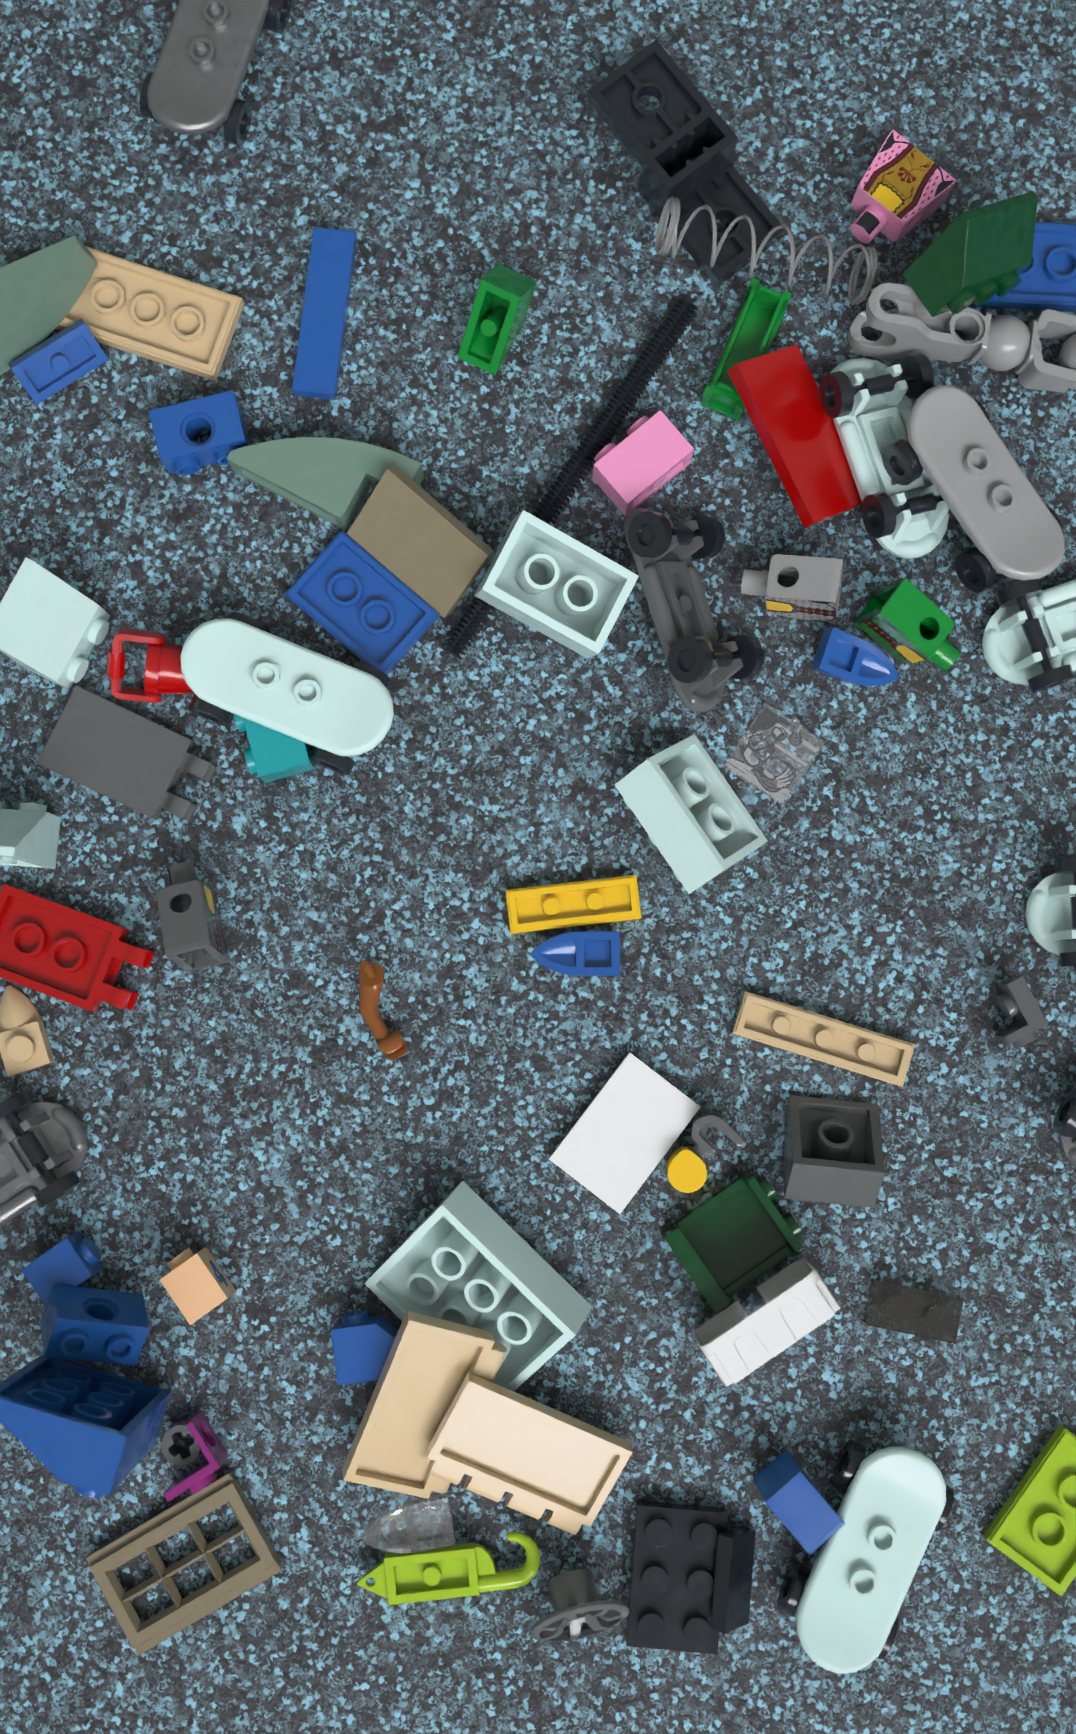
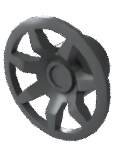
[530,1569,630,1642]

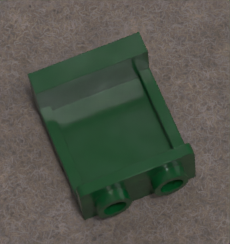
[661,1171,805,1314]

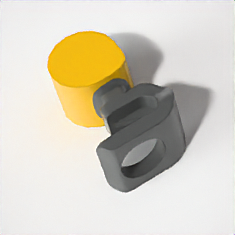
[665,1111,743,1193]

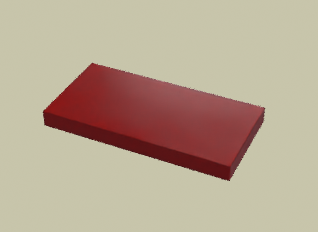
[728,344,862,528]

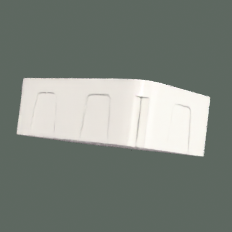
[693,1258,840,1387]

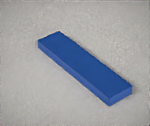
[292,227,357,400]

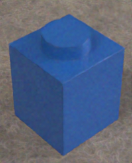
[21,1232,104,1306]

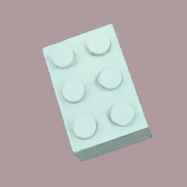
[474,510,639,658]

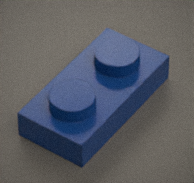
[9,318,109,405]

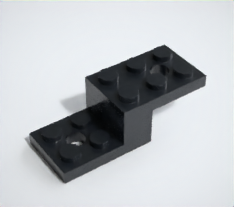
[587,40,785,287]

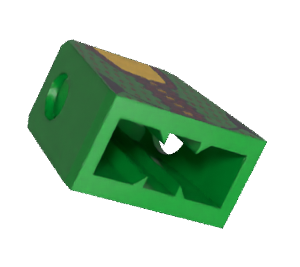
[852,578,961,671]

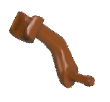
[359,960,409,1060]

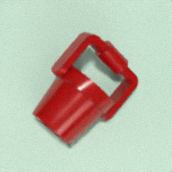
[107,628,195,703]

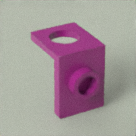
[163,1410,229,1502]

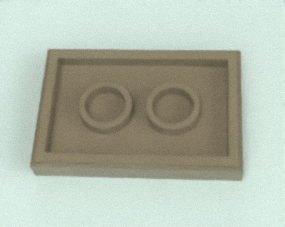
[347,465,494,618]

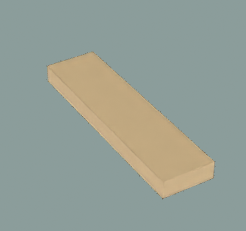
[731,991,915,1087]

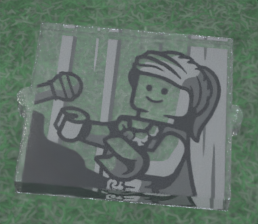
[723,703,825,806]

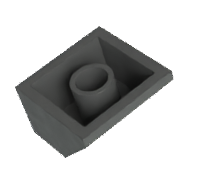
[782,1095,885,1208]

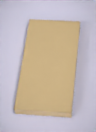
[57,246,244,381]

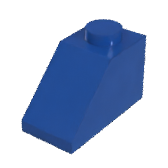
[331,1310,399,1385]

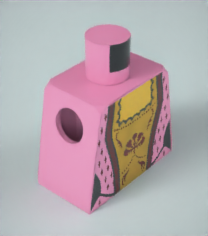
[850,130,956,244]

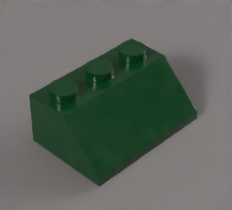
[902,191,1038,317]

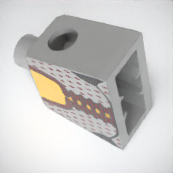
[741,554,843,625]

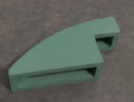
[0,235,97,376]
[227,437,424,531]

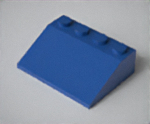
[0,1353,172,1498]

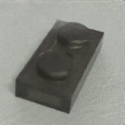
[863,1278,964,1344]

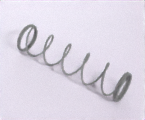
[655,196,878,304]

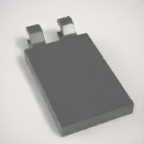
[37,685,217,822]

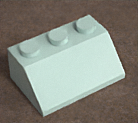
[615,734,768,894]

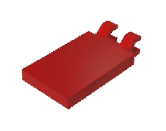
[0,884,155,1012]

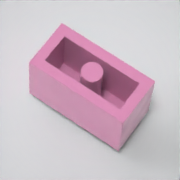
[592,410,694,516]

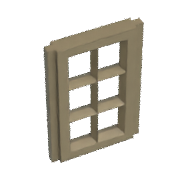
[86,1471,283,1656]

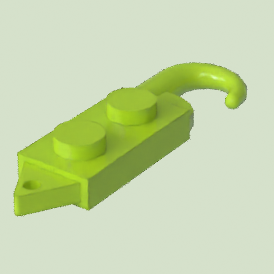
[357,1532,540,1605]

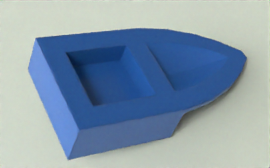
[811,627,899,686]
[531,931,620,976]

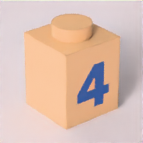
[160,1247,236,1325]

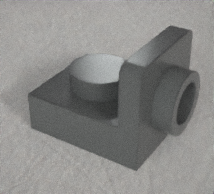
[994,976,1049,1048]

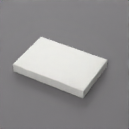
[549,1052,700,1214]

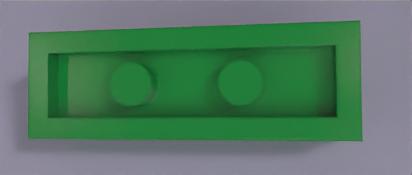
[700,278,792,421]

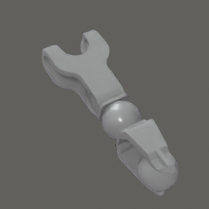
[847,283,1076,393]

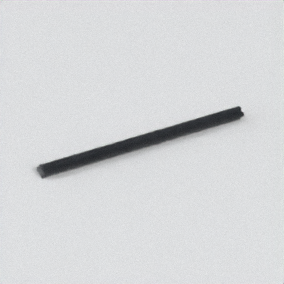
[442,299,698,660]

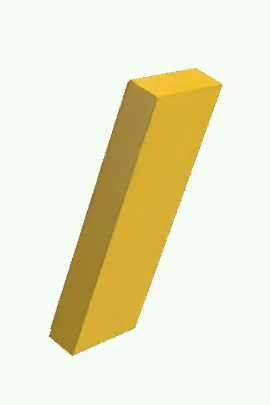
[506,875,641,934]

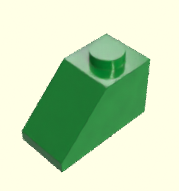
[457,264,537,375]

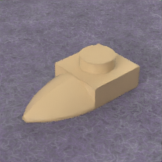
[0,985,55,1077]

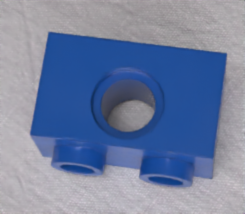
[148,390,250,475]
[41,1284,149,1366]

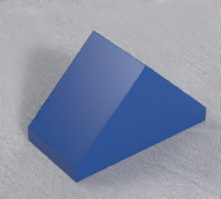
[753,1449,845,1555]

